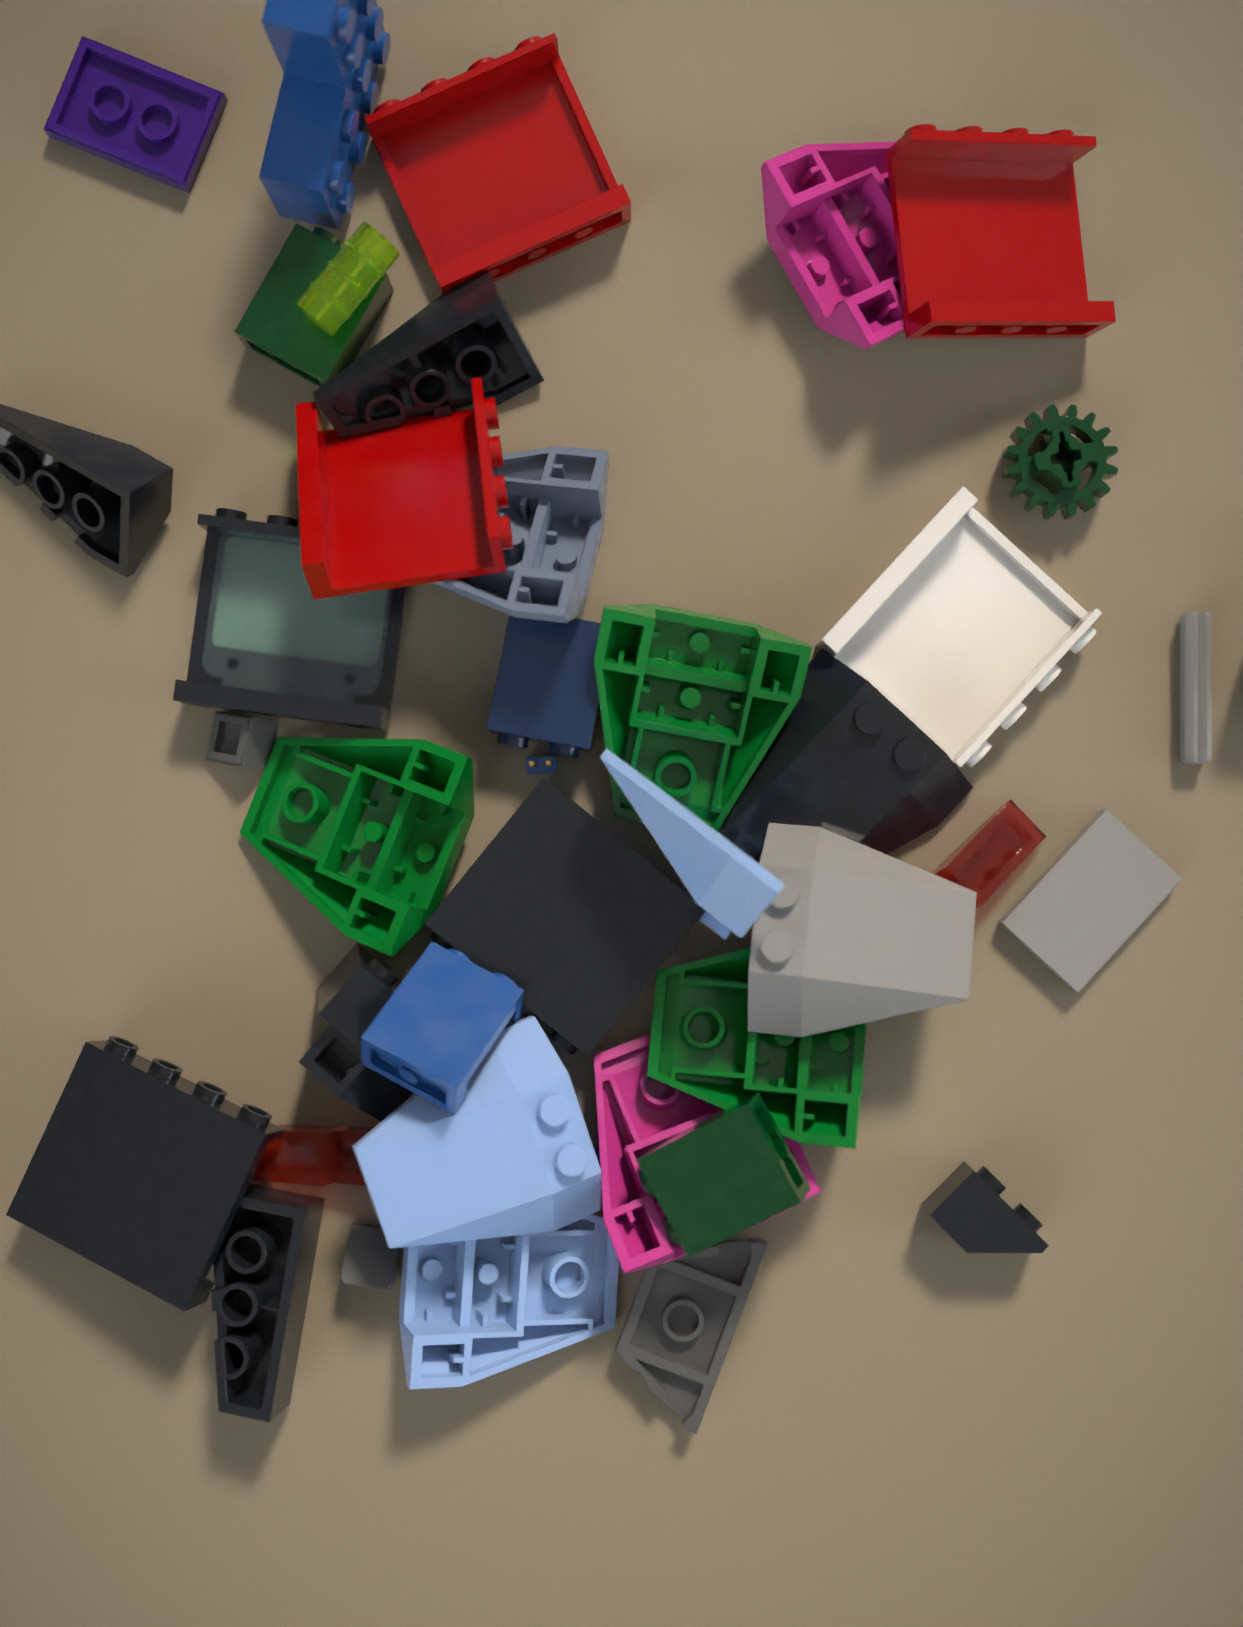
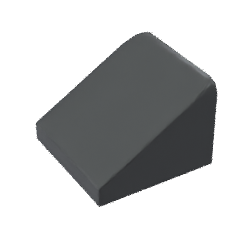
[206,710,278,771]
[340,1223,400,1290]

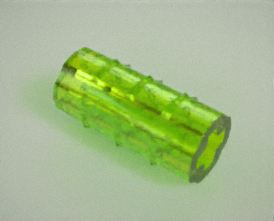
[296,222,400,337]

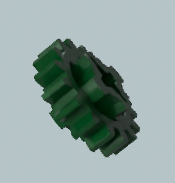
[1002,404,1118,520]

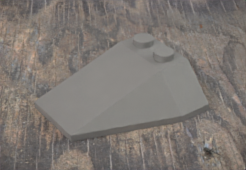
[748,823,977,1037]

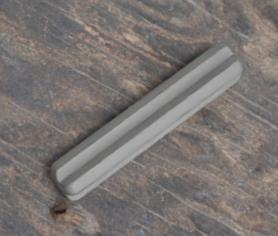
[1180,611,1212,764]

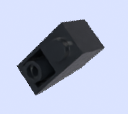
[299,1025,413,1121]
[921,1161,1049,1253]

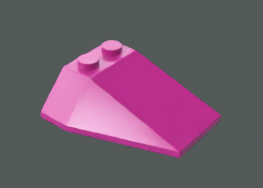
[761,141,905,350]
[593,1033,821,1274]

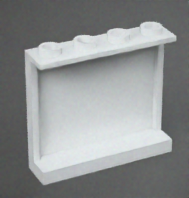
[816,486,1102,768]

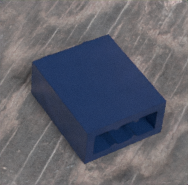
[487,615,600,759]

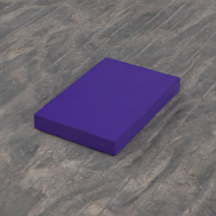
[43,36,228,194]

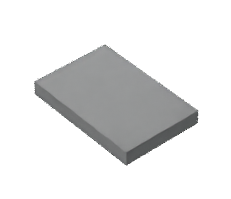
[998,809,1183,993]

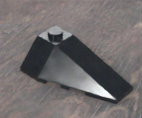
[313,270,544,438]
[0,404,173,578]

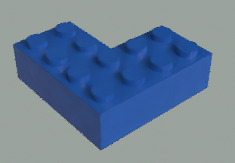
[259,0,391,230]

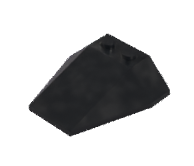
[720,649,973,864]

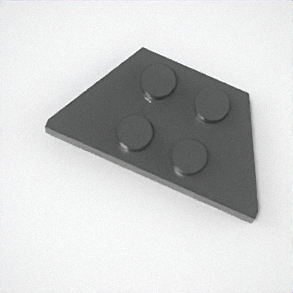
[616,1238,767,1434]

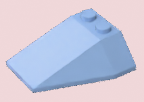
[600,748,785,940]
[352,1015,602,1249]
[399,1214,619,1389]

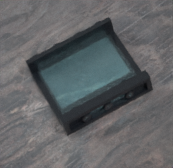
[173,508,407,731]

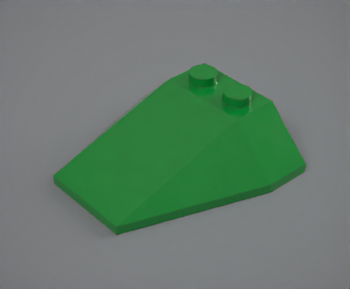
[594,604,813,832]
[239,737,475,956]
[647,947,867,1149]

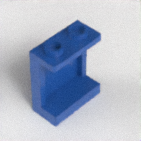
[361,942,524,1115]

